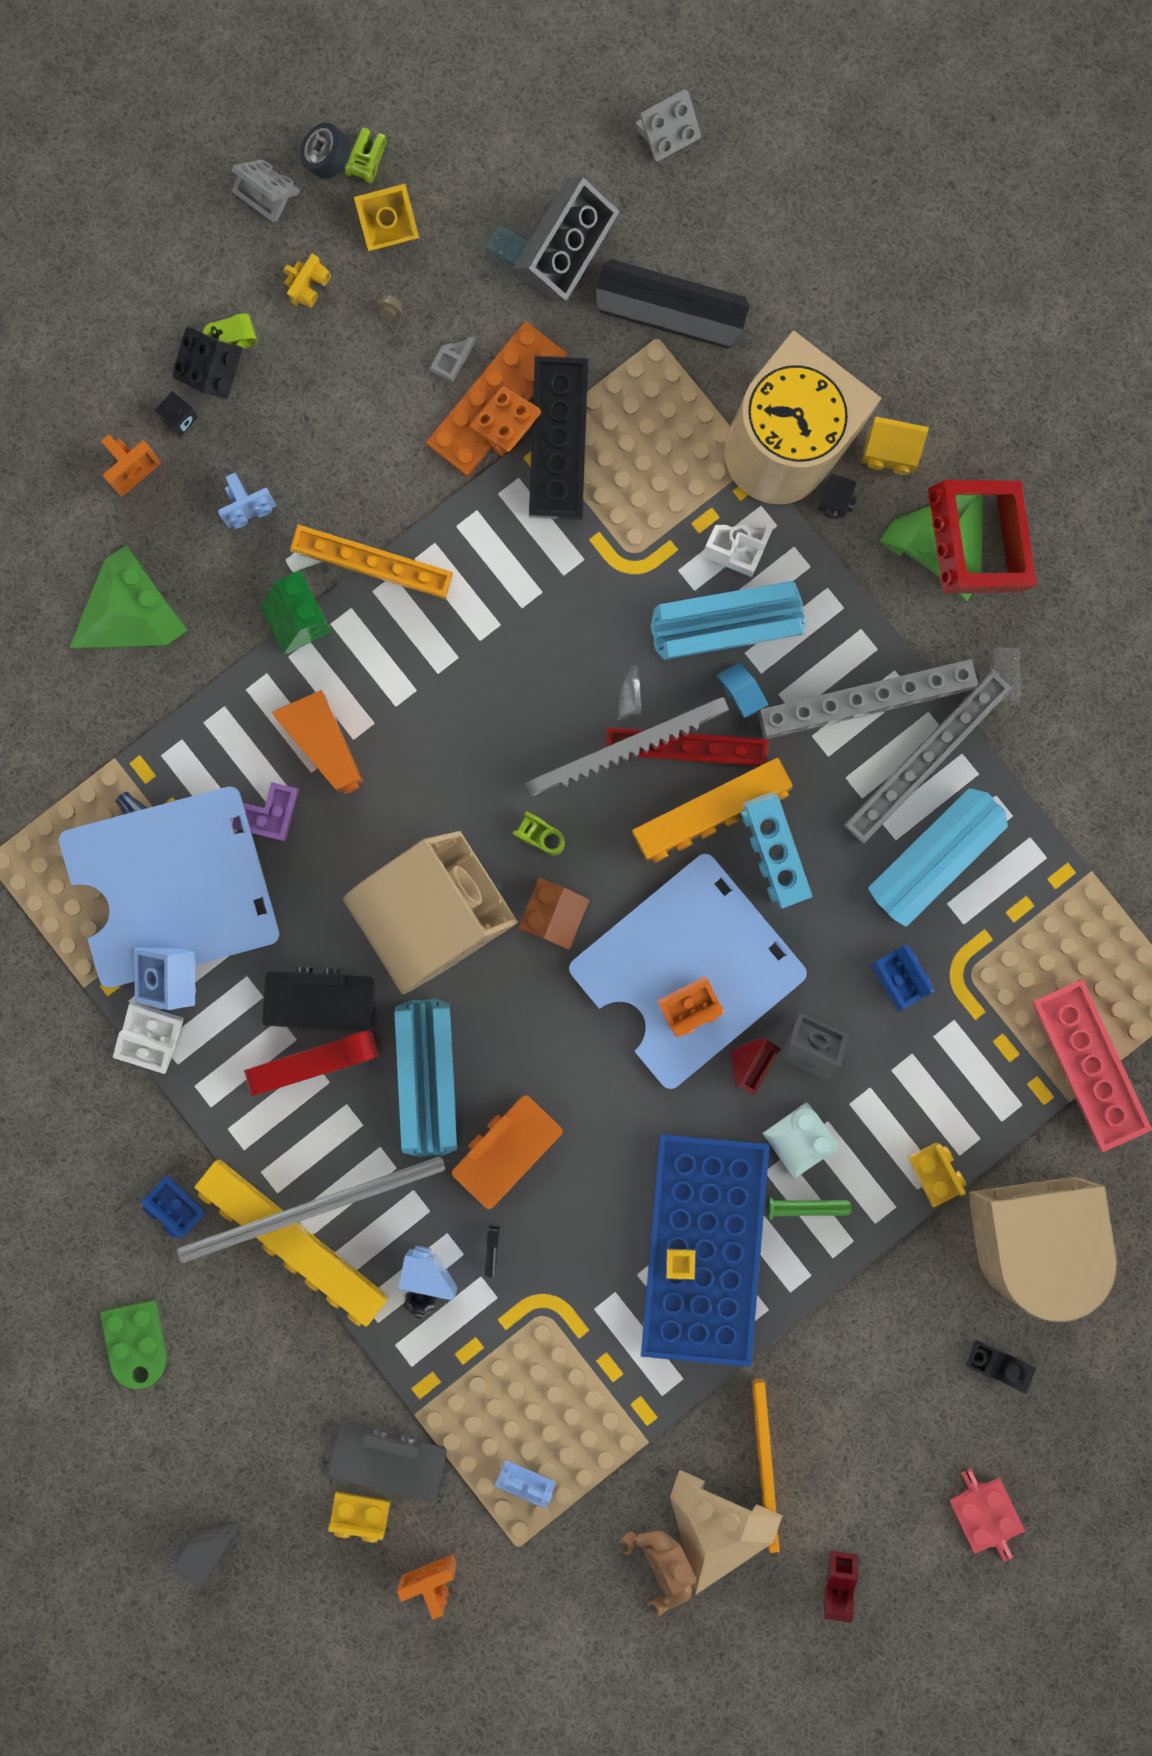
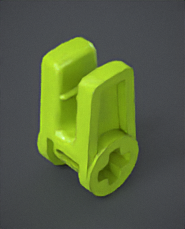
[345,127,386,184]

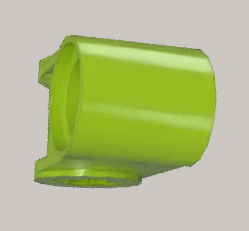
[203,313,257,349]
[512,811,565,856]

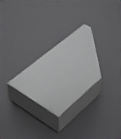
[429,337,476,383]

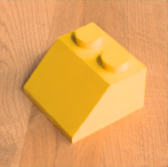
[861,416,929,475]

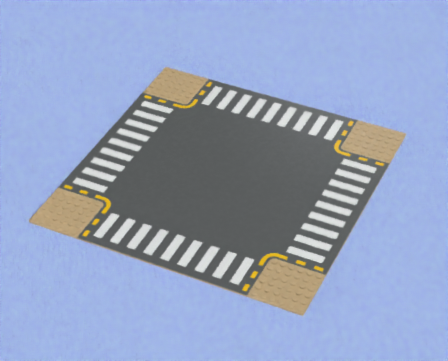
[0,339,1152,1547]

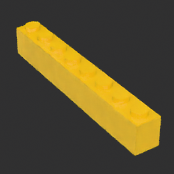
[194,1159,389,1327]

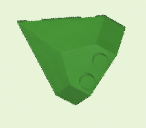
[879,495,983,602]
[69,545,188,649]

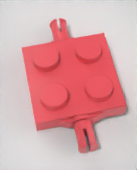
[950,1469,1025,1561]

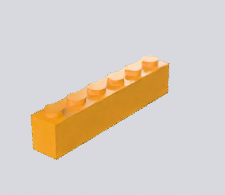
[632,758,793,863]

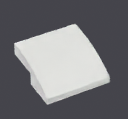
[113,1002,184,1074]

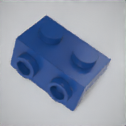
[870,944,935,1012]
[140,1175,207,1239]

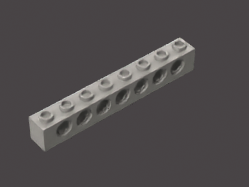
[757,659,978,739]

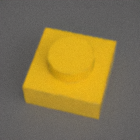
[666,1249,695,1279]

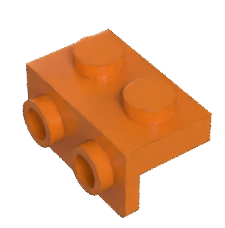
[657,976,725,1037]

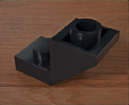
[966,1340,1037,1393]

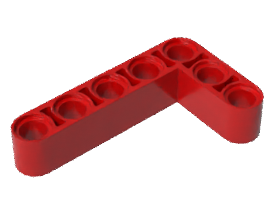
[244,1031,380,1097]

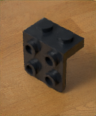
[173,327,243,399]

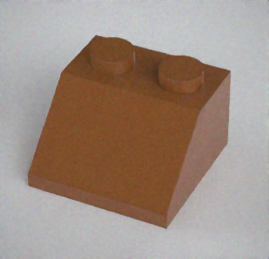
[518,878,590,950]

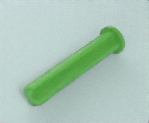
[768,1197,851,1220]

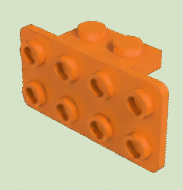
[452,1095,563,1209]

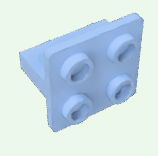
[218,473,277,529]

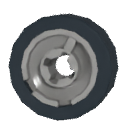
[300,122,351,179]

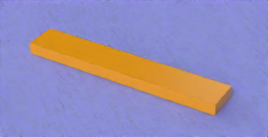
[290,525,453,599]
[751,1378,780,1553]

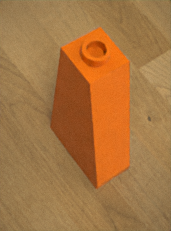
[272,690,364,794]

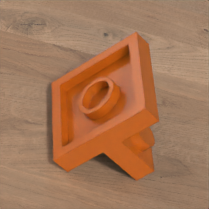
[101,434,161,497]
[397,1554,457,1620]

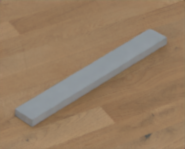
[844,670,1012,844]

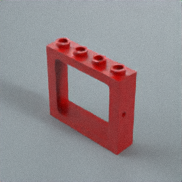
[928,480,1037,594]

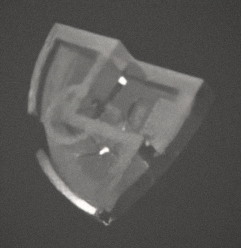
[618,665,641,720]

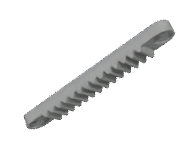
[525,697,729,797]

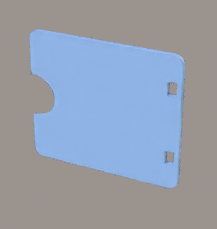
[59,786,280,988]
[569,854,807,1089]

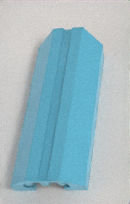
[651,581,806,660]
[868,788,1008,927]
[394,999,458,1157]

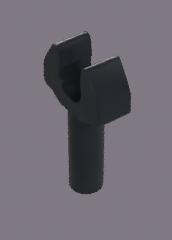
[485,1224,500,1277]

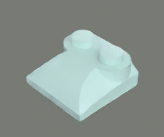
[762,1102,839,1179]

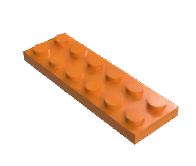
[426,321,567,477]

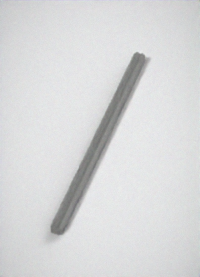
[177,1157,445,1263]

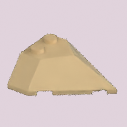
[670,1470,782,1595]

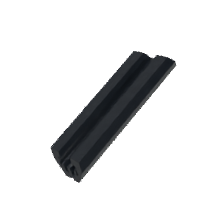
[596,259,750,349]

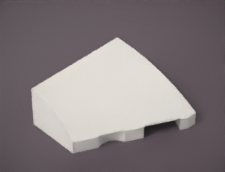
[703,524,774,577]

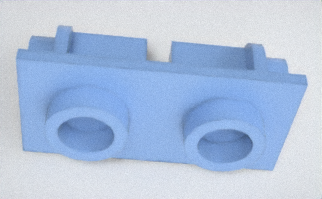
[494,1460,556,1508]

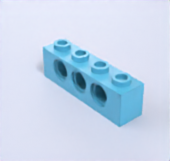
[741,792,813,908]

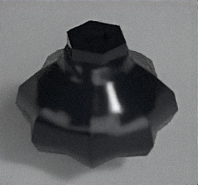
[403,1292,437,1319]

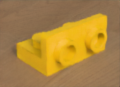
[907,1143,966,1207]
[328,1491,390,1542]

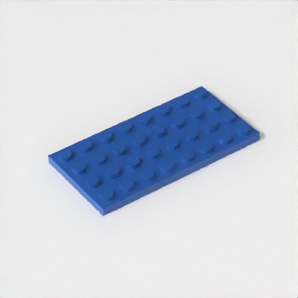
[640,1134,770,1367]

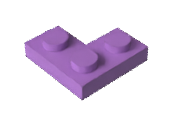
[232,782,299,842]

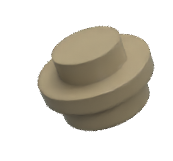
[376,295,403,320]

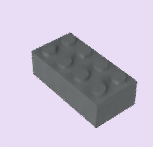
[513,177,620,301]

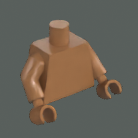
[618,1531,697,1618]

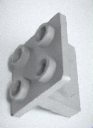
[635,89,701,161]
[232,160,300,222]

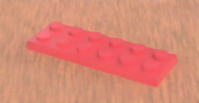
[1031,979,1152,1152]

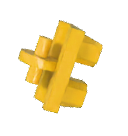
[283,254,331,308]

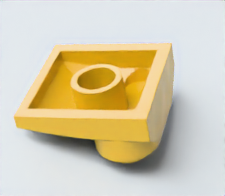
[354,184,419,251]

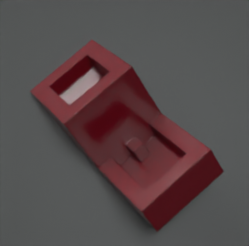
[824,1551,858,1623]

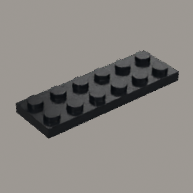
[529,356,588,520]

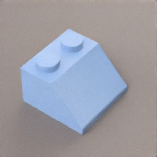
[134,948,196,1010]
[398,1246,458,1300]

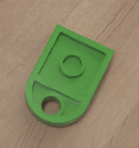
[100,1300,167,1389]

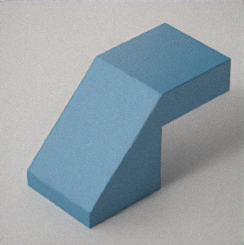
[716,662,769,719]

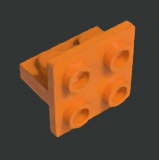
[470,386,541,457]

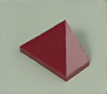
[730,1037,781,1096]

